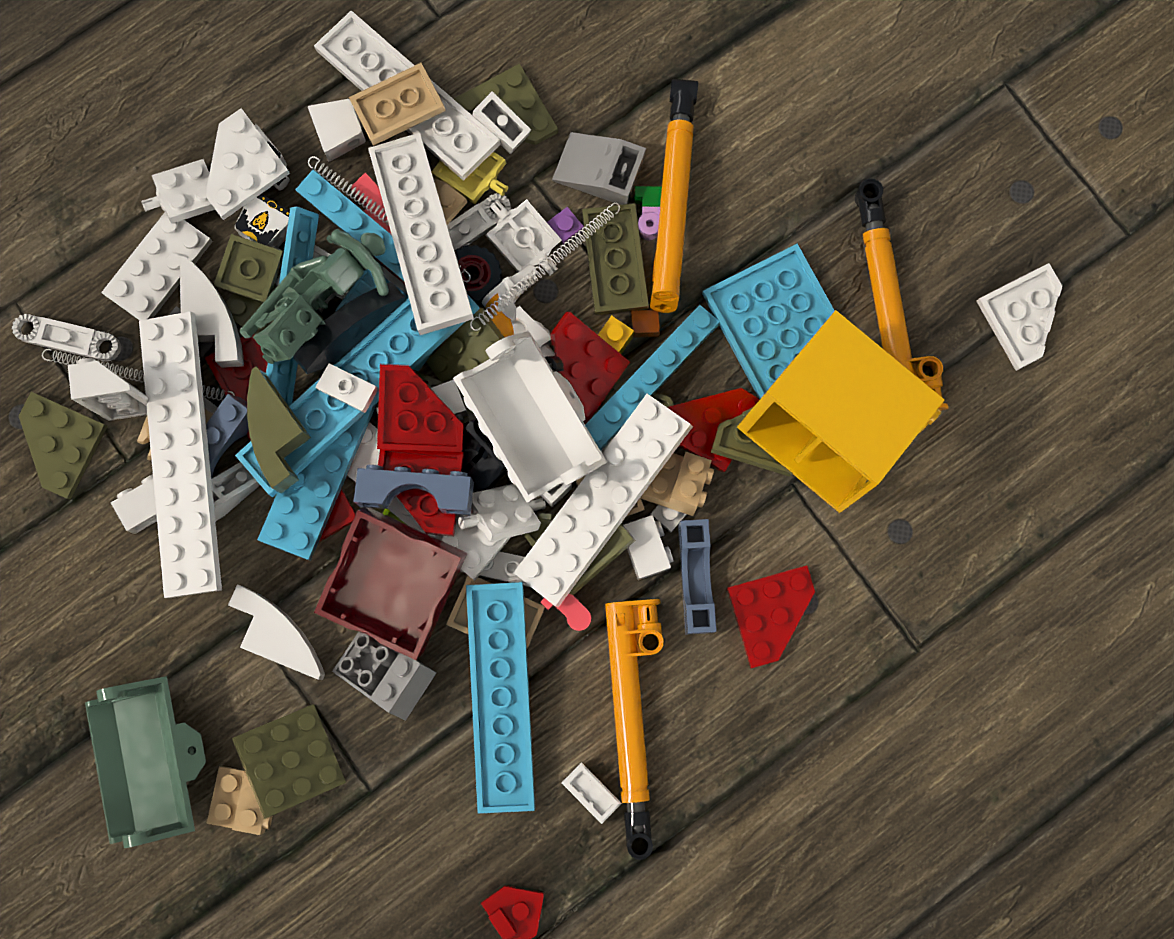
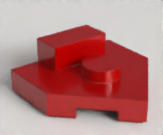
[481,885,544,939]

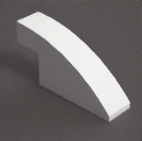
[180,256,244,368]
[228,584,325,680]

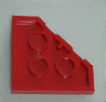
[550,312,630,425]
[377,363,463,452]
[667,388,760,472]
[378,449,465,537]
[727,565,815,668]

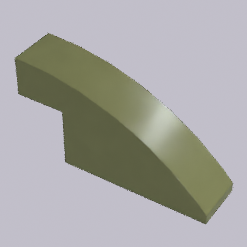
[247,366,311,493]

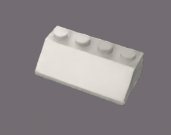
[68,358,148,421]

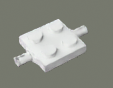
[141,159,215,224]
[486,199,562,276]
[458,484,546,542]

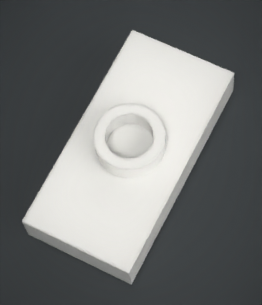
[315,363,379,413]
[562,762,622,824]

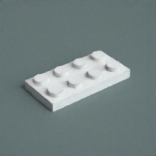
[101,212,213,321]

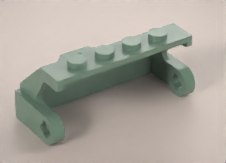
[85,676,206,848]

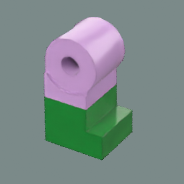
[634,186,662,240]

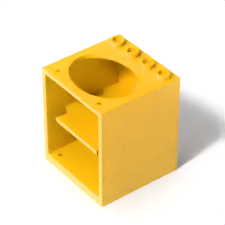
[737,310,944,513]

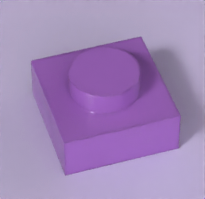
[547,207,584,245]

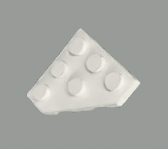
[205,108,290,220]
[977,263,1062,371]

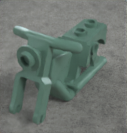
[240,229,389,364]

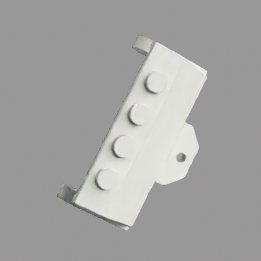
[453,331,607,502]

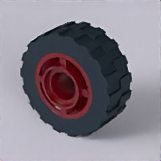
[454,245,502,307]

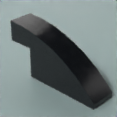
[293,282,405,374]

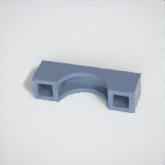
[206,394,249,479]
[354,465,474,516]
[678,519,716,635]

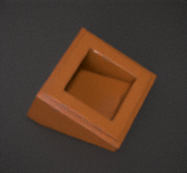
[631,310,660,338]

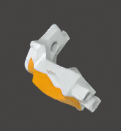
[482,264,555,368]

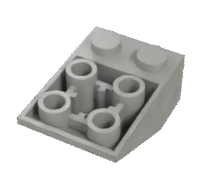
[552,132,646,205]
[332,631,436,721]

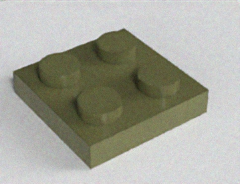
[213,234,284,303]

